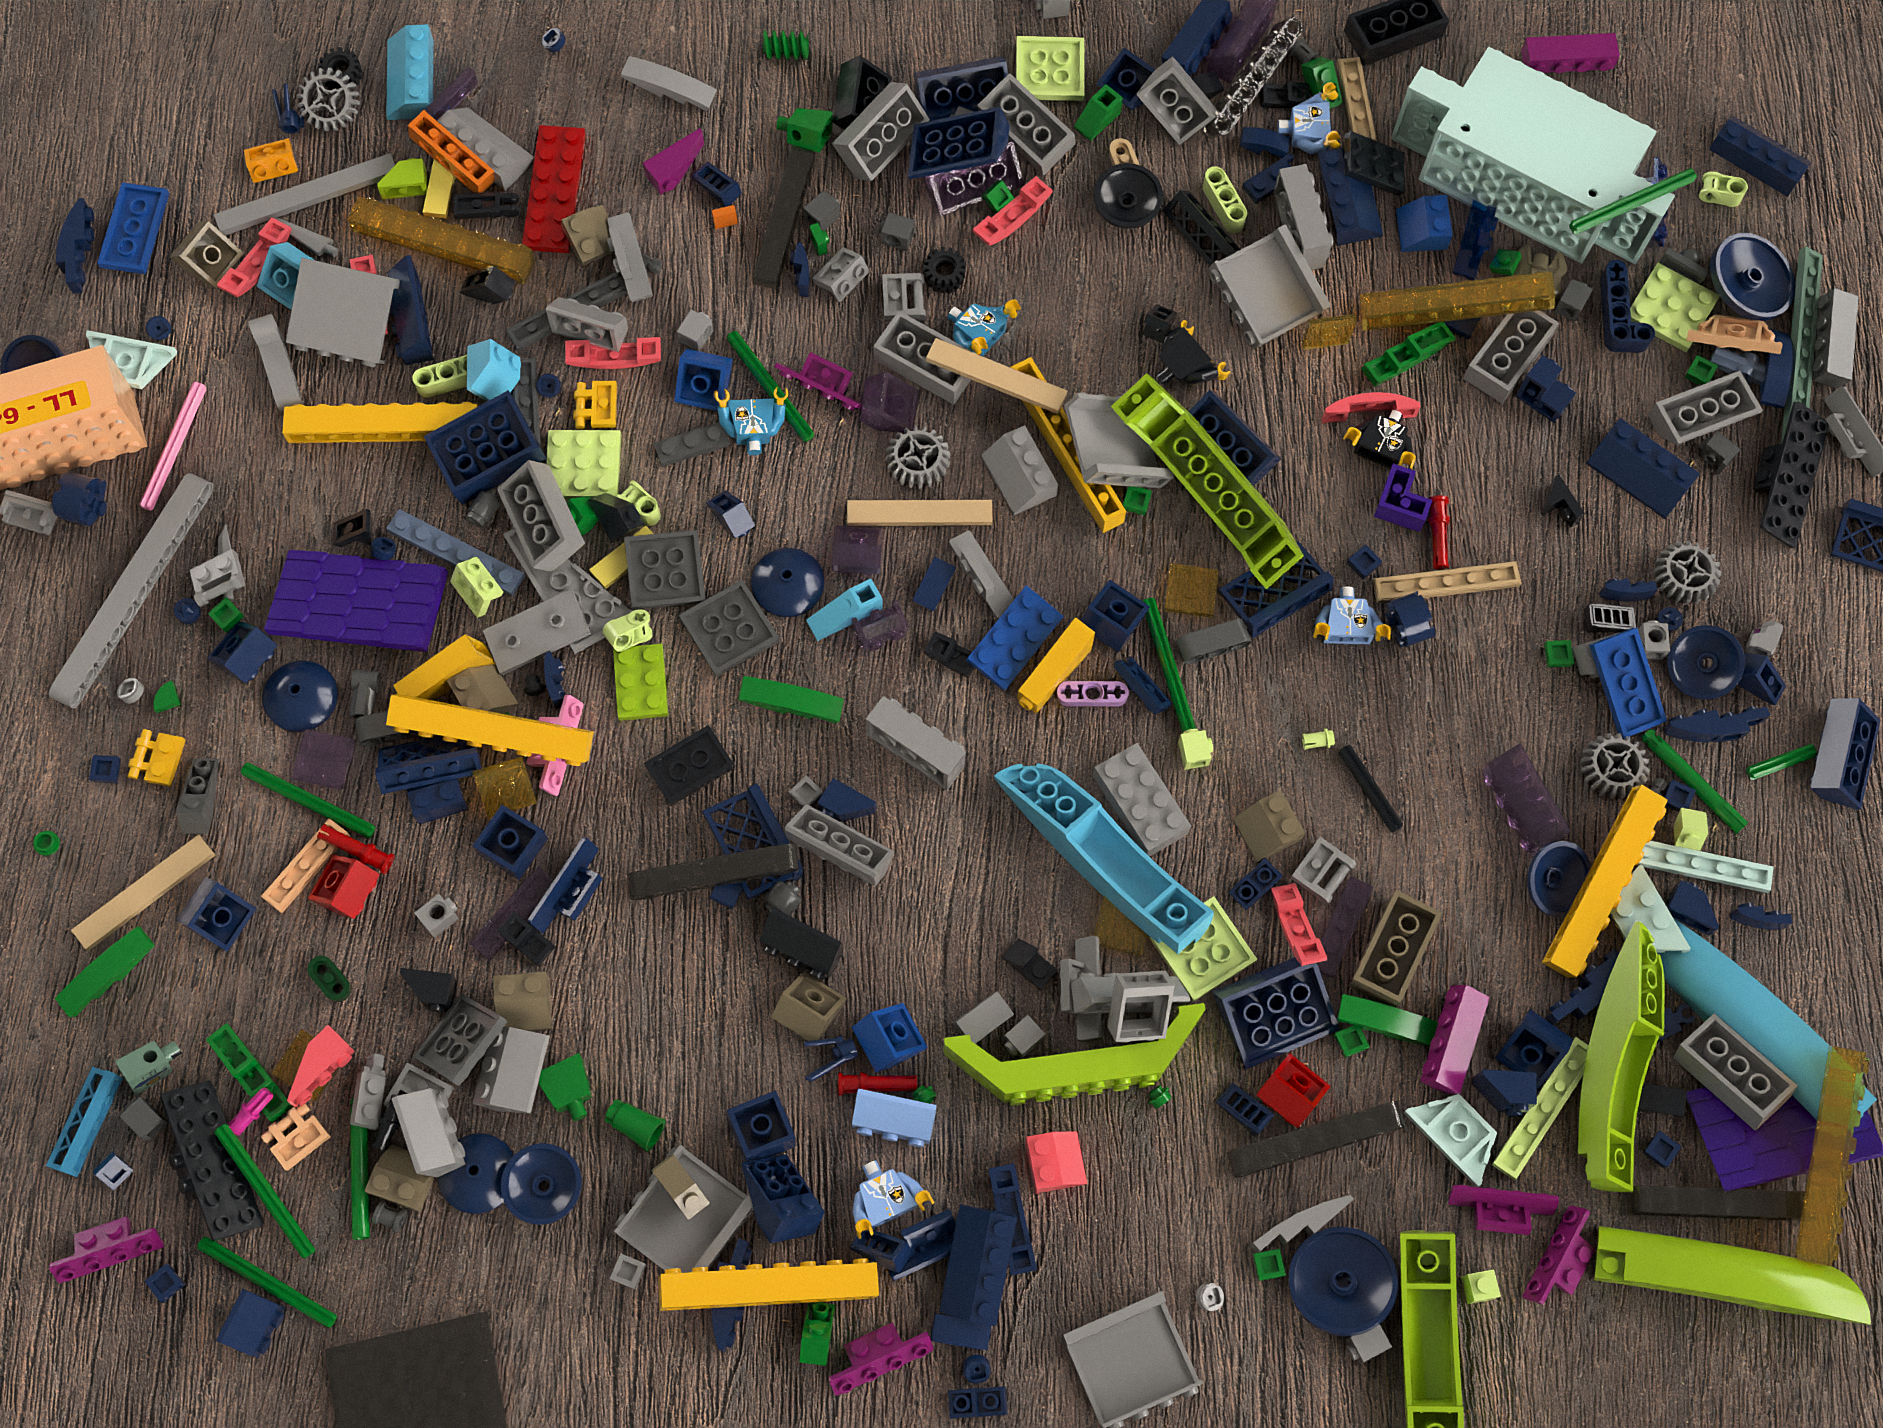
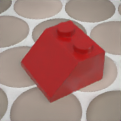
[307,854,380,919]
[1256,1053,1331,1129]

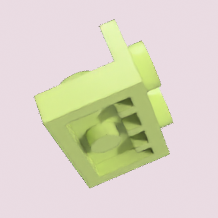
[450,557,503,618]

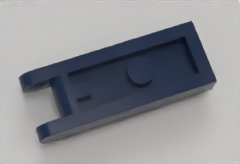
[1242,154,1294,204]
[1114,656,1172,715]

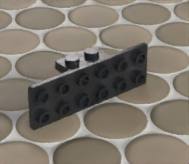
[1753,401,1829,548]
[160,1080,264,1241]

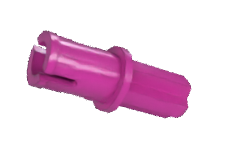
[227,1087,273,1136]

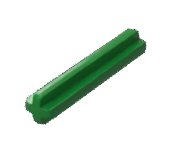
[1746,744,1817,780]

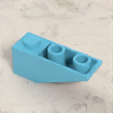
[806,578,883,641]

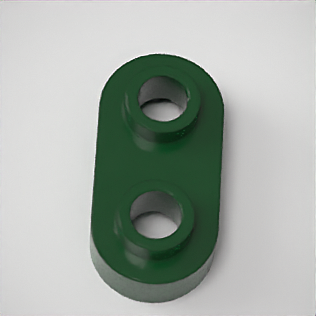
[307,956,352,1002]

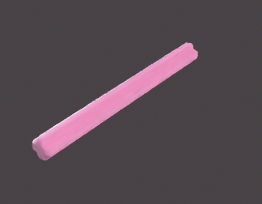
[139,382,206,511]

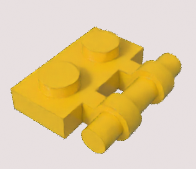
[573,381,617,429]
[127,729,186,787]

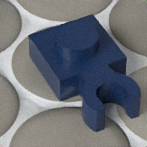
[1657,1004,1696,1043]

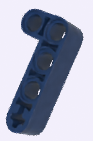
[1600,260,1655,353]

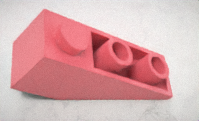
[287,1025,355,1108]

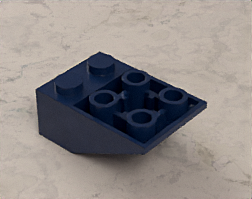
[741,1154,825,1244]

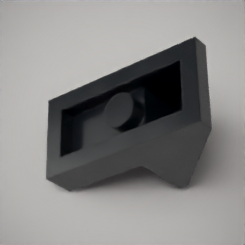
[1143,304,1178,343]
[1542,475,1585,527]
[333,509,373,548]
[1002,938,1058,991]

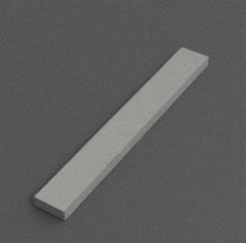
[214,153,395,236]

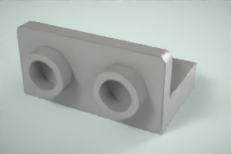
[812,247,869,302]

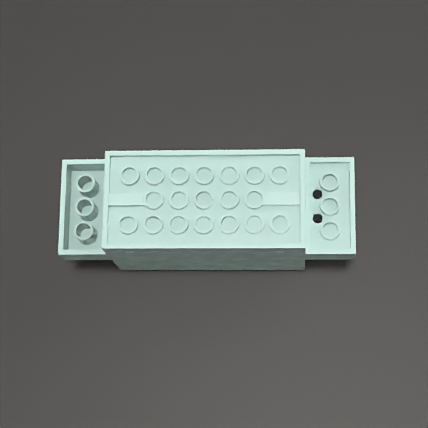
[1391,47,1675,265]

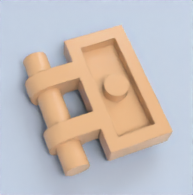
[261,1103,331,1171]

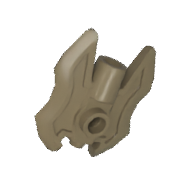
[1508,244,1567,302]

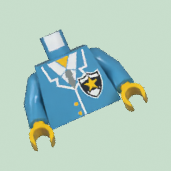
[947,299,1021,357]
[714,387,788,455]

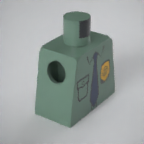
[115,1041,182,1096]

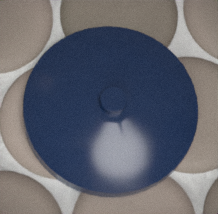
[1710,233,1795,321]
[1289,1227,1398,1336]

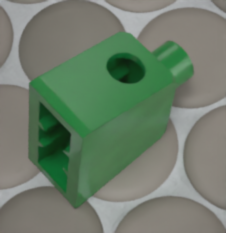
[776,108,833,153]
[538,1053,593,1122]

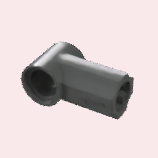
[349,670,382,719]

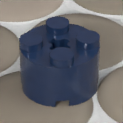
[52,472,107,526]
[1385,591,1436,648]

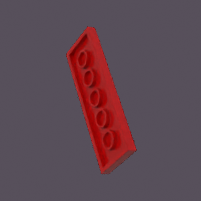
[522,125,586,253]

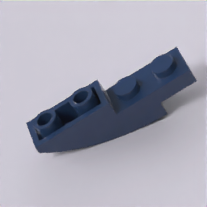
[56,198,95,294]
[1663,706,1770,743]
[1545,949,1620,1025]
[712,1238,753,1353]

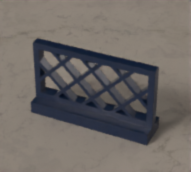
[1830,499,1883,572]
[1219,541,1334,638]
[375,736,482,794]
[702,783,804,900]

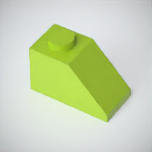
[377,158,428,200]

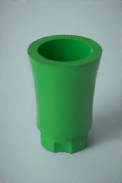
[604,1099,666,1152]

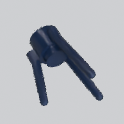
[272,83,306,134]
[803,1035,858,1082]

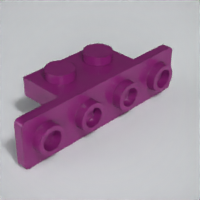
[774,352,864,411]
[1448,1185,1559,1235]
[1522,1205,1596,1305]
[49,1216,164,1283]
[828,1322,934,1396]

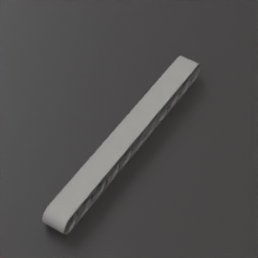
[49,473,213,708]

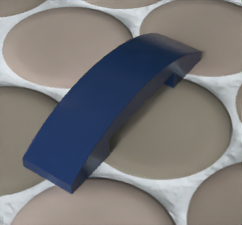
[1759,328,1793,409]
[988,1163,1037,1276]

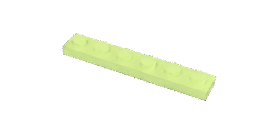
[1492,1037,1589,1180]

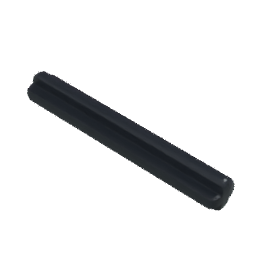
[1339,745,1403,833]

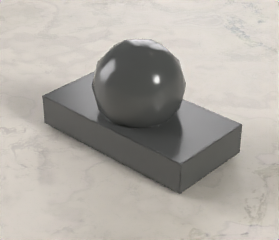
[1659,247,1709,285]

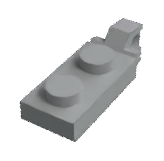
[350,1053,386,1130]

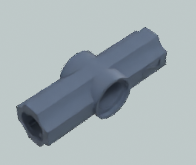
[1709,347,1765,385]

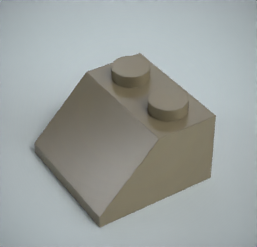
[561,205,615,267]
[170,221,244,288]
[446,664,519,714]
[1233,790,1305,863]
[493,971,552,1031]
[771,972,847,1041]
[365,1145,435,1213]

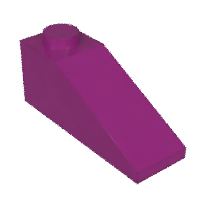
[643,128,704,195]

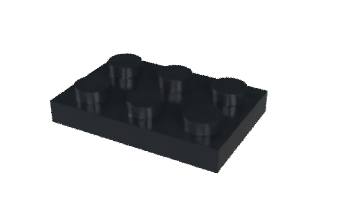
[1344,131,1405,196]
[644,725,735,806]

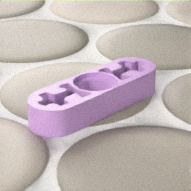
[1056,681,1129,706]

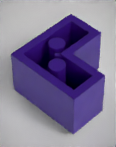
[1374,464,1432,532]

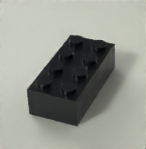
[1344,0,1449,66]

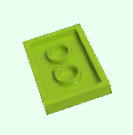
[613,643,669,721]

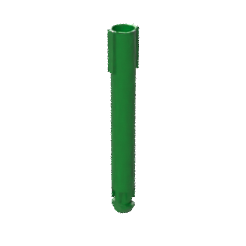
[1641,729,1749,834]
[350,1097,370,1240]

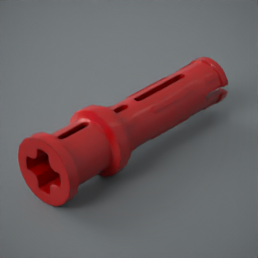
[1428,495,1450,570]
[317,824,395,875]
[838,1072,917,1096]

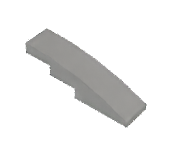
[620,56,717,112]
[1250,1195,1354,1253]

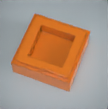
[712,205,738,229]

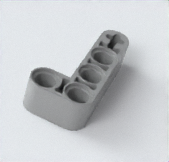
[248,314,304,413]

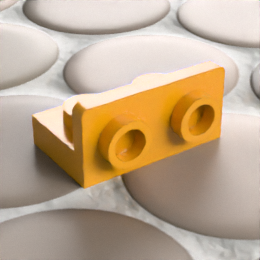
[244,138,298,183]

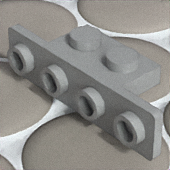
[607,212,653,302]
[1824,386,1883,477]
[949,530,1014,620]
[1060,936,1102,1041]

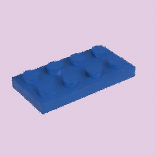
[97,182,169,274]
[966,585,1064,691]
[1589,628,1667,738]

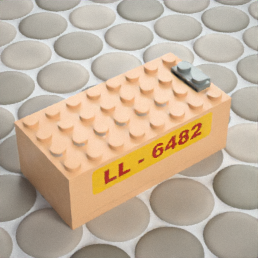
[0,345,148,490]

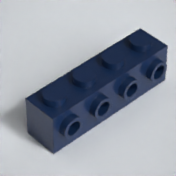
[1161,0,1232,76]

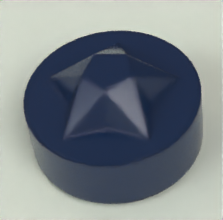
[542,28,566,52]
[146,316,171,340]
[536,374,561,398]
[370,537,396,560]
[174,598,201,624]
[1656,607,1683,633]
[963,1354,991,1384]

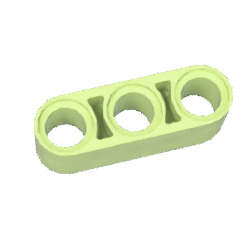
[1203,167,1247,233]
[412,355,467,398]

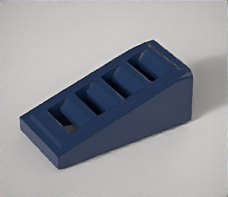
[692,161,742,207]
[1216,1082,1274,1137]
[850,1230,912,1273]

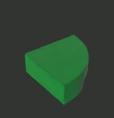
[153,680,181,713]

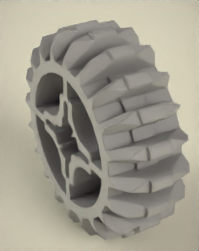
[296,68,360,131]
[886,425,950,490]
[1653,540,1722,605]
[1580,733,1650,800]

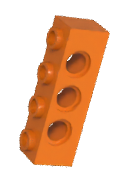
[408,110,494,193]

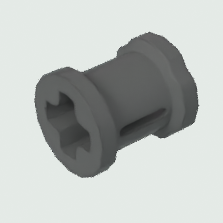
[1289,38,1319,64]
[372,1200,407,1233]

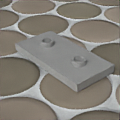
[483,589,591,676]

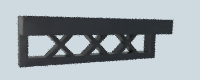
[1162,190,1241,266]

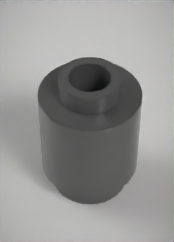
[466,490,500,528]

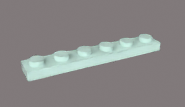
[1636,841,1773,893]

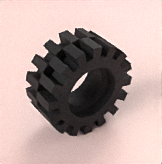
[318,47,363,90]
[924,247,966,293]

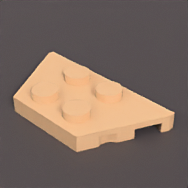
[1686,314,1783,354]

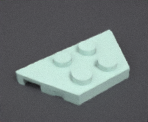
[86,330,177,389]
[1610,865,1690,953]
[1404,1094,1497,1187]

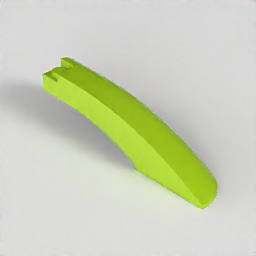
[1578,921,1665,1192]
[1594,1226,1871,1325]
[1400,1230,1464,1428]

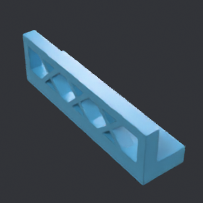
[46,1066,123,1177]

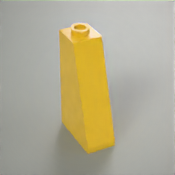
[1017,618,1095,714]
[393,634,496,700]

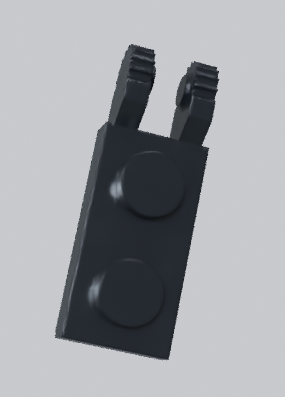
[453,192,520,219]

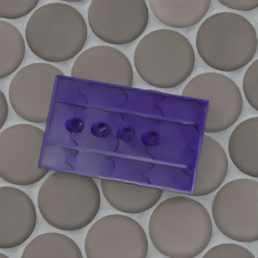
[264,550,449,652]
[1686,1058,1883,1191]

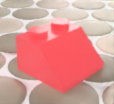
[1025,1131,1087,1194]

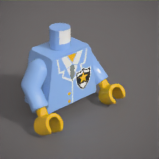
[1277,82,1341,155]
[1313,587,1391,644]
[852,1160,934,1239]

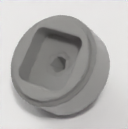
[117,678,144,704]
[1196,1283,1224,1311]

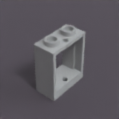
[1107,971,1175,1042]

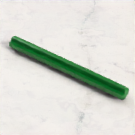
[1569,168,1697,234]
[727,330,814,442]
[1143,598,1196,733]
[241,762,376,838]
[214,1124,315,1259]
[197,1236,337,1328]

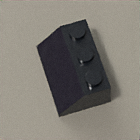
[832,55,892,130]
[759,907,843,981]

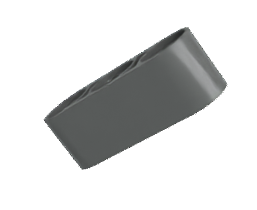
[1176,619,1252,664]
[355,711,419,747]

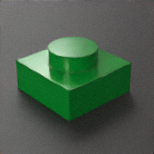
[982,180,1014,213]
[809,223,830,256]
[1489,249,1522,276]
[1685,355,1718,386]
[1123,486,1152,516]
[208,597,244,633]
[1544,640,1574,667]
[1334,1025,1370,1059]
[1252,1249,1286,1282]

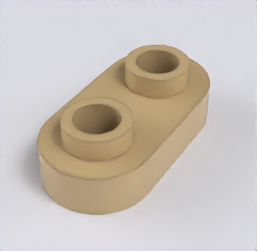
[1109,138,1139,166]

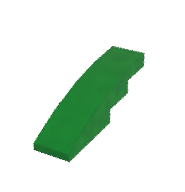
[1361,320,1456,387]
[738,676,844,724]
[54,926,155,1017]
[1337,994,1438,1047]
[206,1023,294,1123]

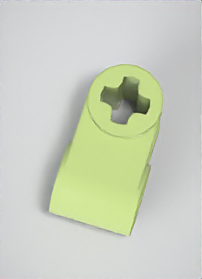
[1699,172,1748,207]
[616,480,661,526]
[603,610,653,652]

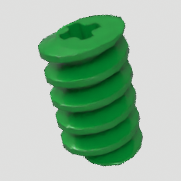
[763,30,809,60]

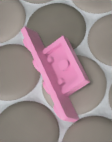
[526,695,583,796]

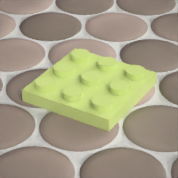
[1016,36,1084,101]
[1630,263,1720,352]
[547,430,621,500]
[1150,897,1258,1002]

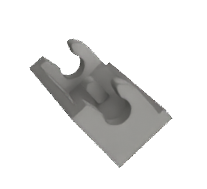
[0,490,58,536]
[953,991,1014,1044]

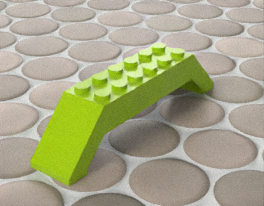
[1111,373,1304,589]
[943,1003,1205,1106]

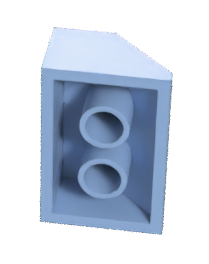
[852,1089,936,1147]

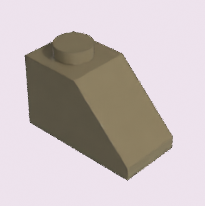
[651,1154,710,1220]

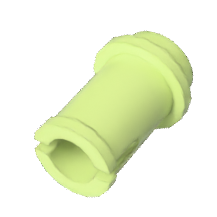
[1302,729,1335,750]

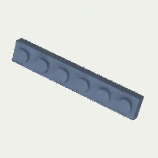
[386,509,525,596]

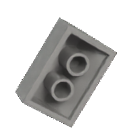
[1137,56,1216,145]
[546,297,628,353]
[981,425,1058,515]
[473,1027,550,1114]
[392,1088,466,1177]

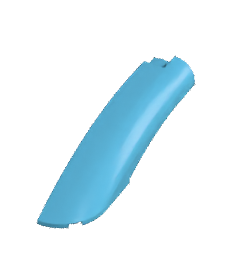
[994,763,1214,954]
[1657,918,1877,1137]

